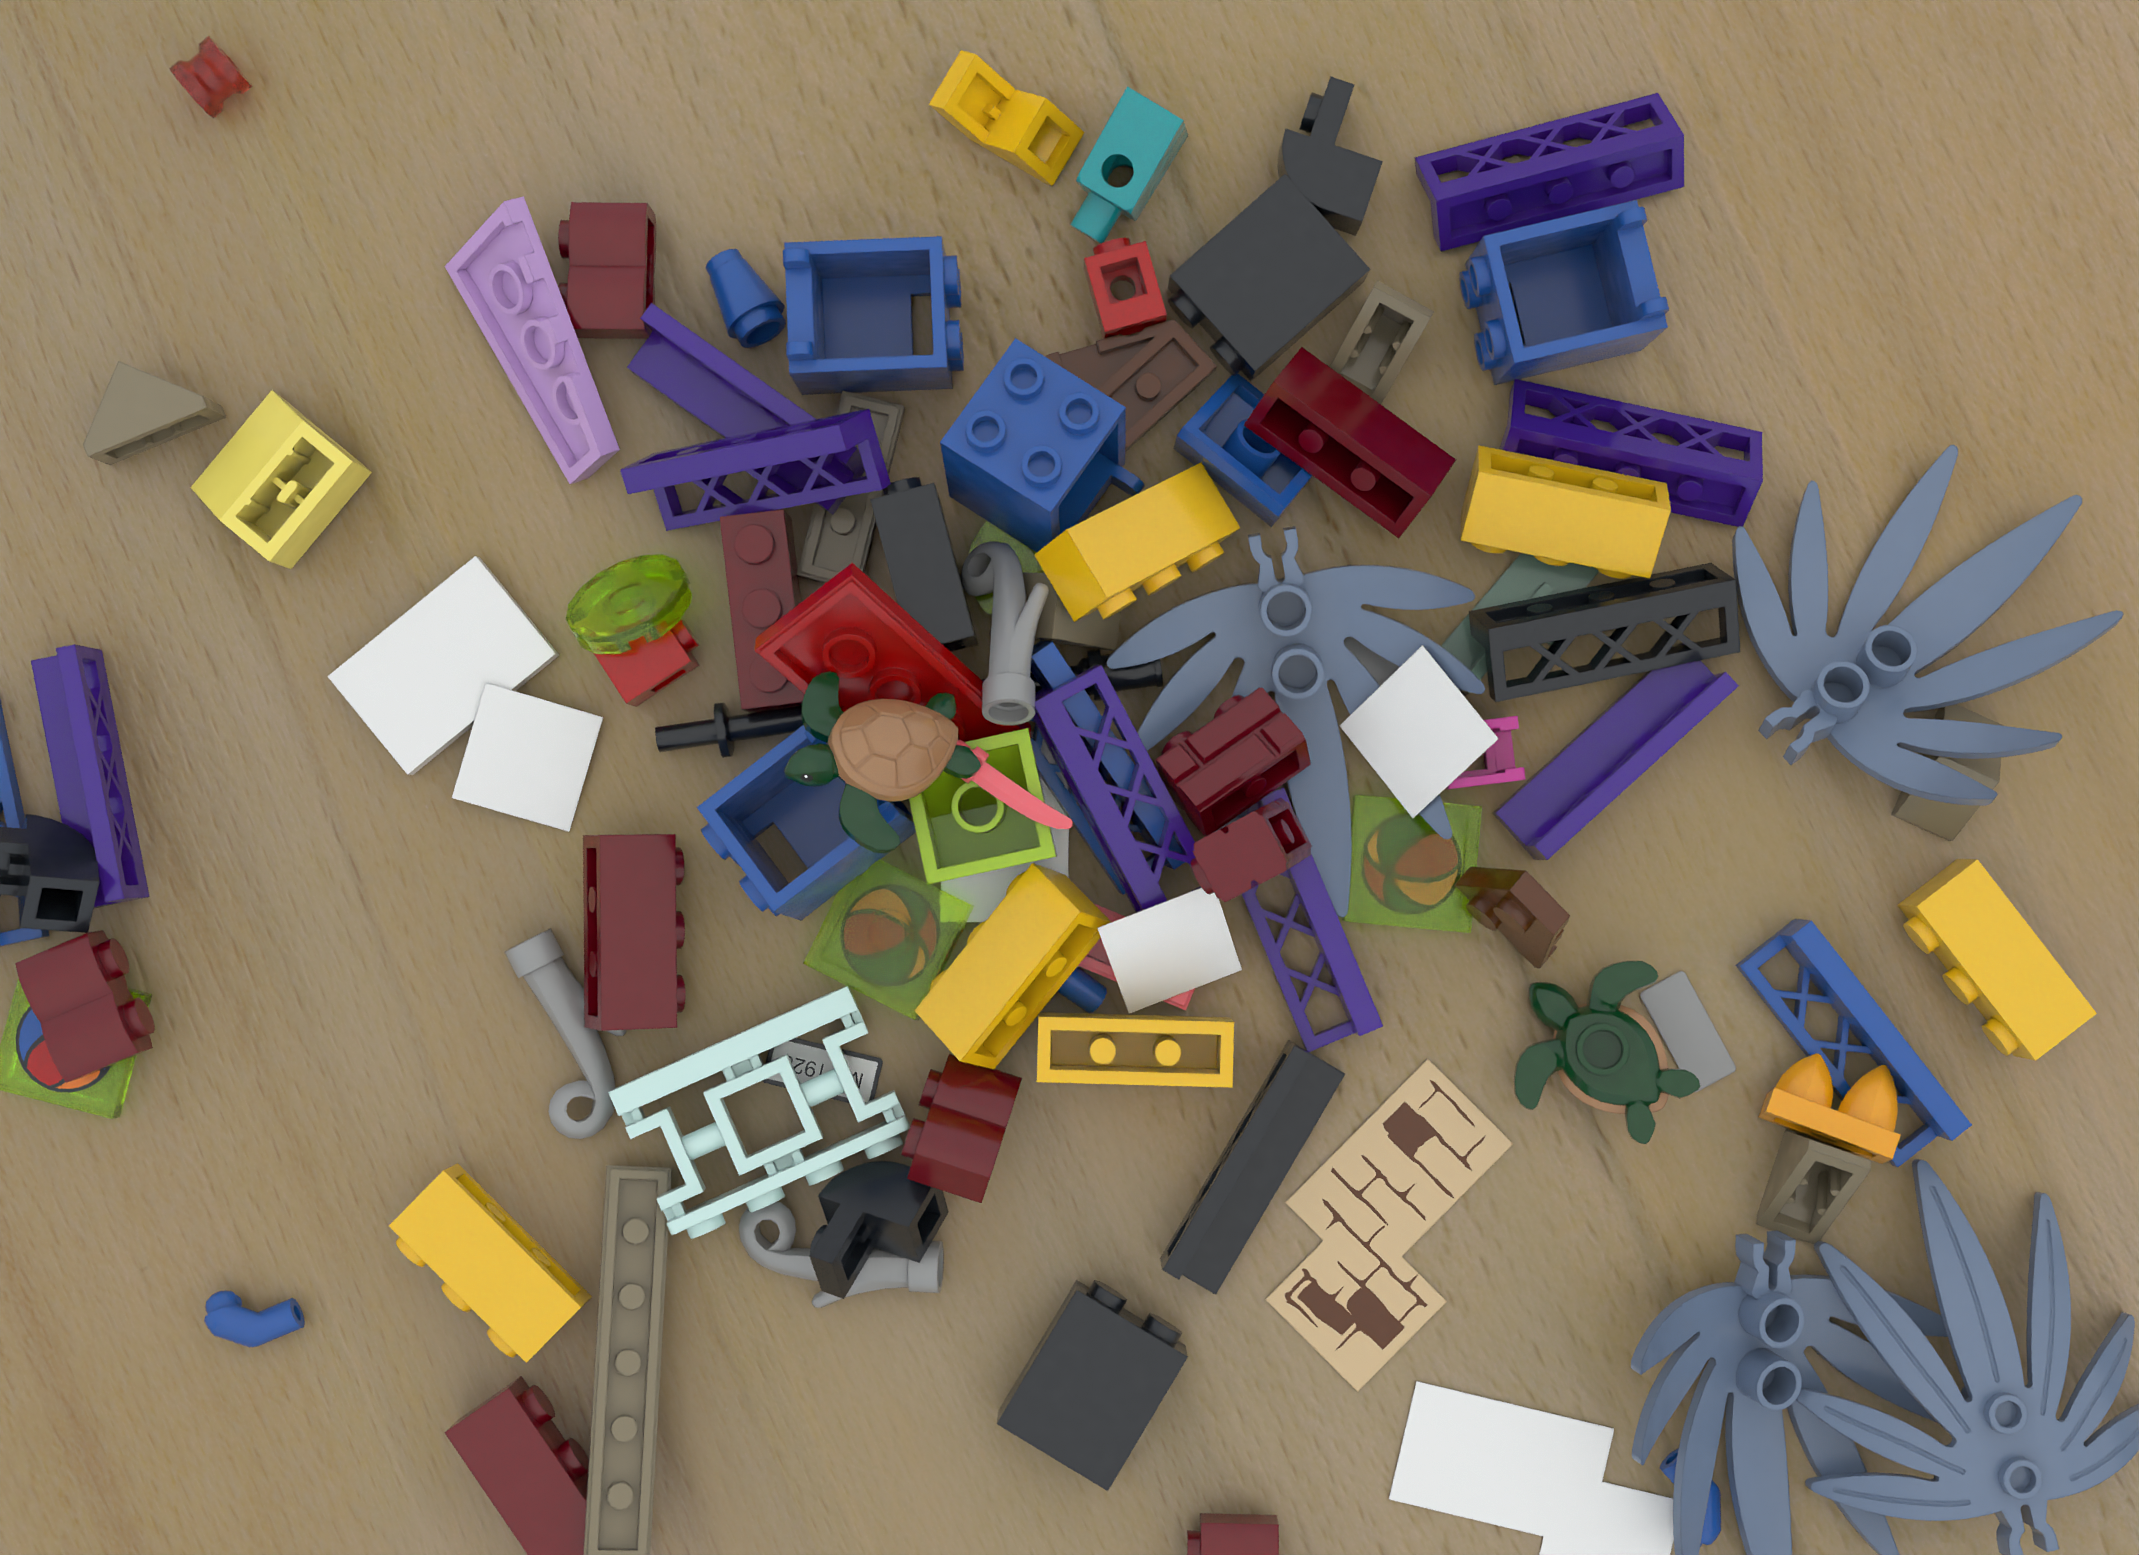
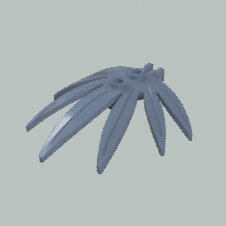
[1732,445,2124,806]
[1107,526,1485,917]
[1796,1159,2139,1555]
[1631,1230,1948,1555]

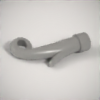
[961,541,1049,725]
[505,928,627,1139]
[739,1202,944,1308]

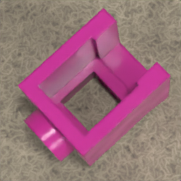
[1444,716,1526,790]

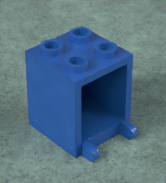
[1459,200,1669,385]
[783,236,964,395]
[940,338,1145,552]
[697,725,916,921]

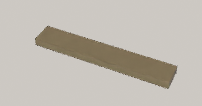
[583,1165,672,1555]

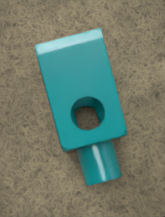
[1070,87,1188,244]

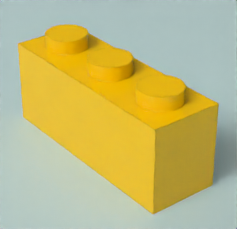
[1461,445,1671,579]
[1034,462,1240,622]
[1898,859,2097,1061]
[914,863,1111,1069]
[1037,1012,1234,1088]
[389,1163,592,1363]

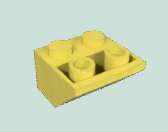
[190,390,372,569]

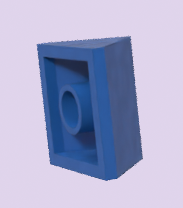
[1173,374,1313,527]

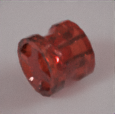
[169,36,253,119]

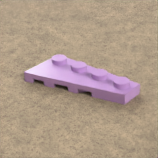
[445,196,620,484]

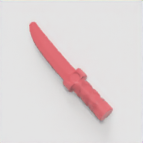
[956,739,1073,829]

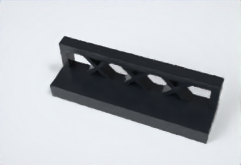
[1469,563,1740,702]
[1160,1040,1345,1295]

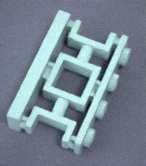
[608,985,910,1239]

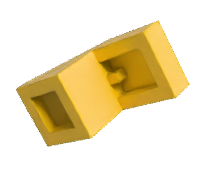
[929,50,1085,186]

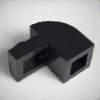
[1278,76,1383,236]
[0,814,100,933]
[809,1161,949,1299]

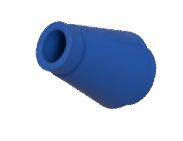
[705,249,786,348]

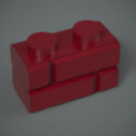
[1155,687,1311,837]
[1191,798,1312,902]

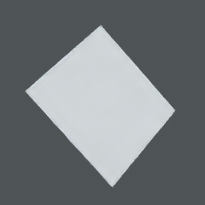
[1340,645,1499,818]
[452,683,603,832]
[1098,888,1242,1014]

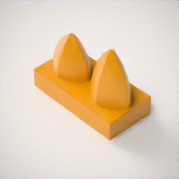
[1758,1053,1901,1164]

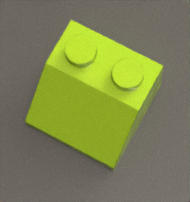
[909,728,1057,885]

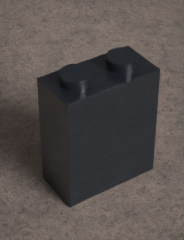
[1168,174,1370,382]
[870,477,978,652]
[997,1280,1188,1491]

